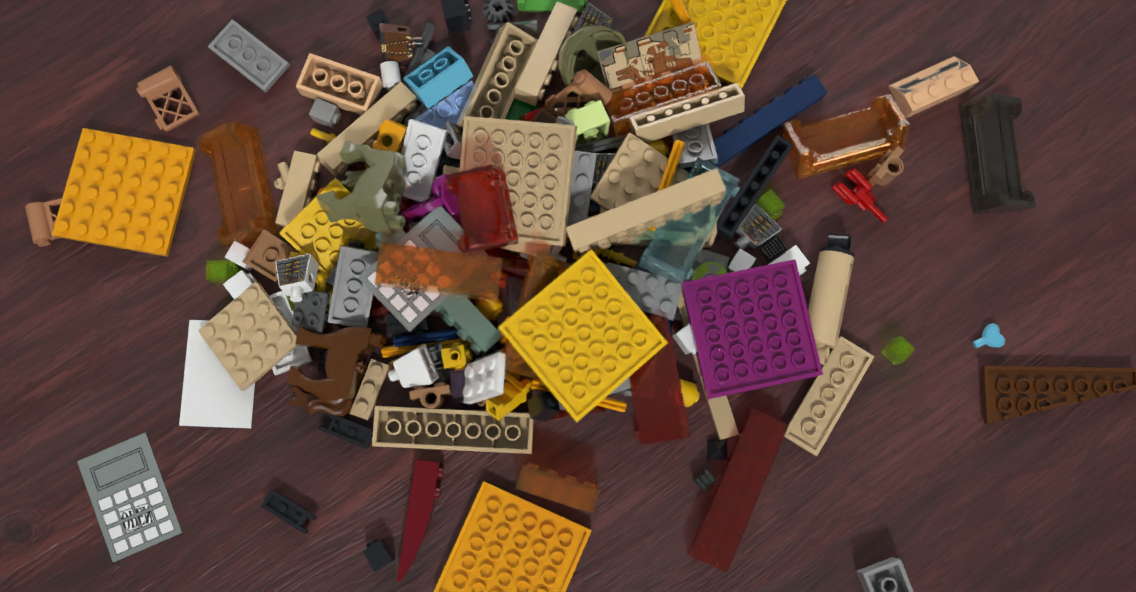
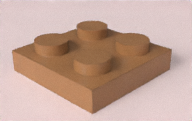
[242,229,296,282]

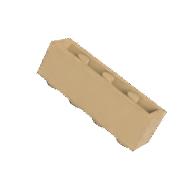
[275,151,322,228]

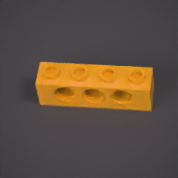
[365,119,407,169]

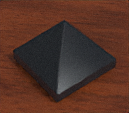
[707,440,727,460]

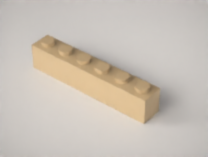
[515,2,579,106]
[317,82,417,177]
[629,83,745,143]

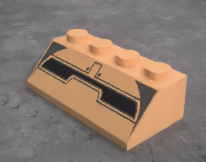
[888,56,979,119]

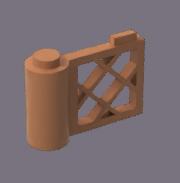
[136,65,200,132]
[545,70,612,118]
[25,198,62,247]

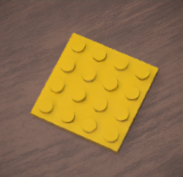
[279,178,378,276]

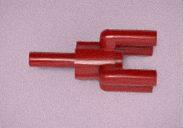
[831,168,888,223]

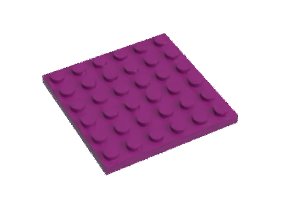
[681,259,823,399]

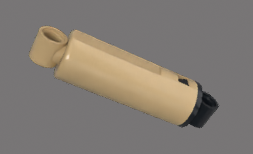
[808,233,855,365]

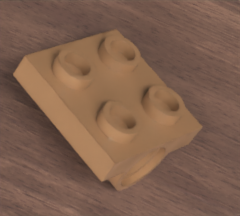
[866,146,904,187]
[409,382,454,409]

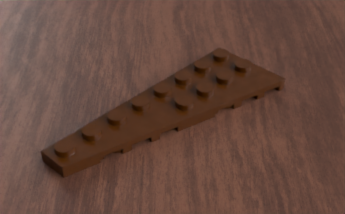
[981,366,1136,424]

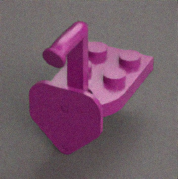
[398,174,485,237]

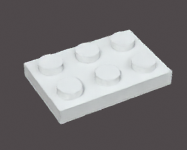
[463,352,506,404]

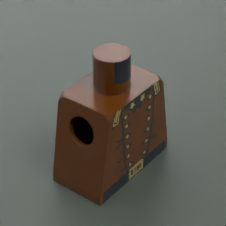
[380,23,423,62]

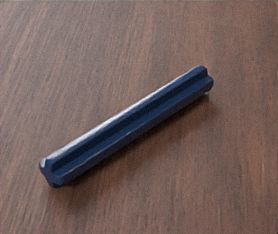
[393,328,461,347]

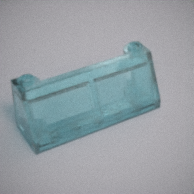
[639,157,740,284]

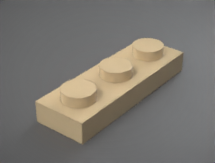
[350,359,390,420]

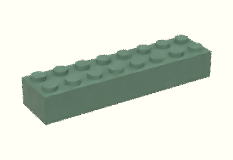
[375,229,503,356]

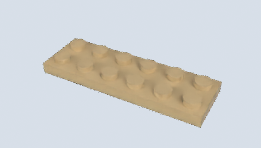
[782,336,875,456]

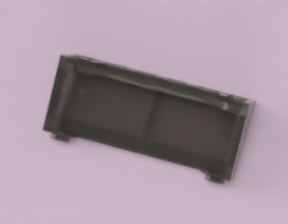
[960,93,1036,214]

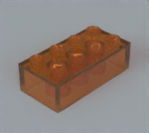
[515,462,600,514]

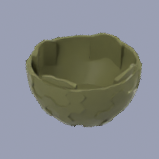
[559,25,629,97]

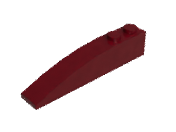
[397,459,444,582]

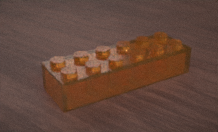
[604,61,722,137]
[375,242,503,301]

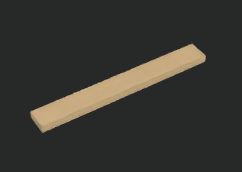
[677,290,739,440]

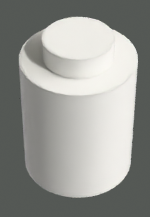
[380,61,401,91]

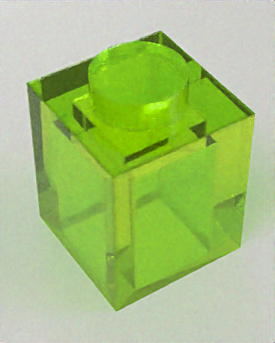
[753,189,786,220]
[206,260,238,283]
[881,336,915,365]

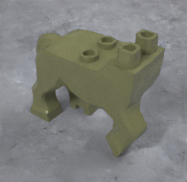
[316,141,406,234]

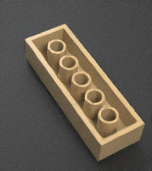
[456,22,538,128]

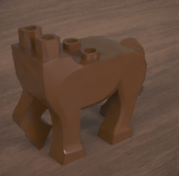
[287,319,387,416]

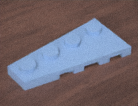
[415,80,474,129]

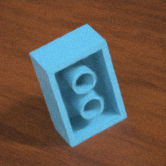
[403,46,473,109]

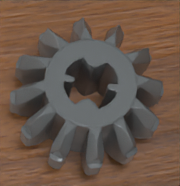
[483,0,514,23]

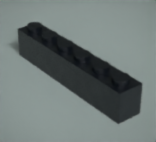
[717,135,793,242]

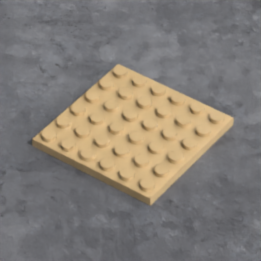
[457,116,577,246]

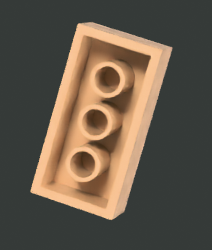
[296,53,383,115]

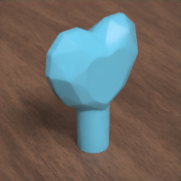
[972,323,1005,349]

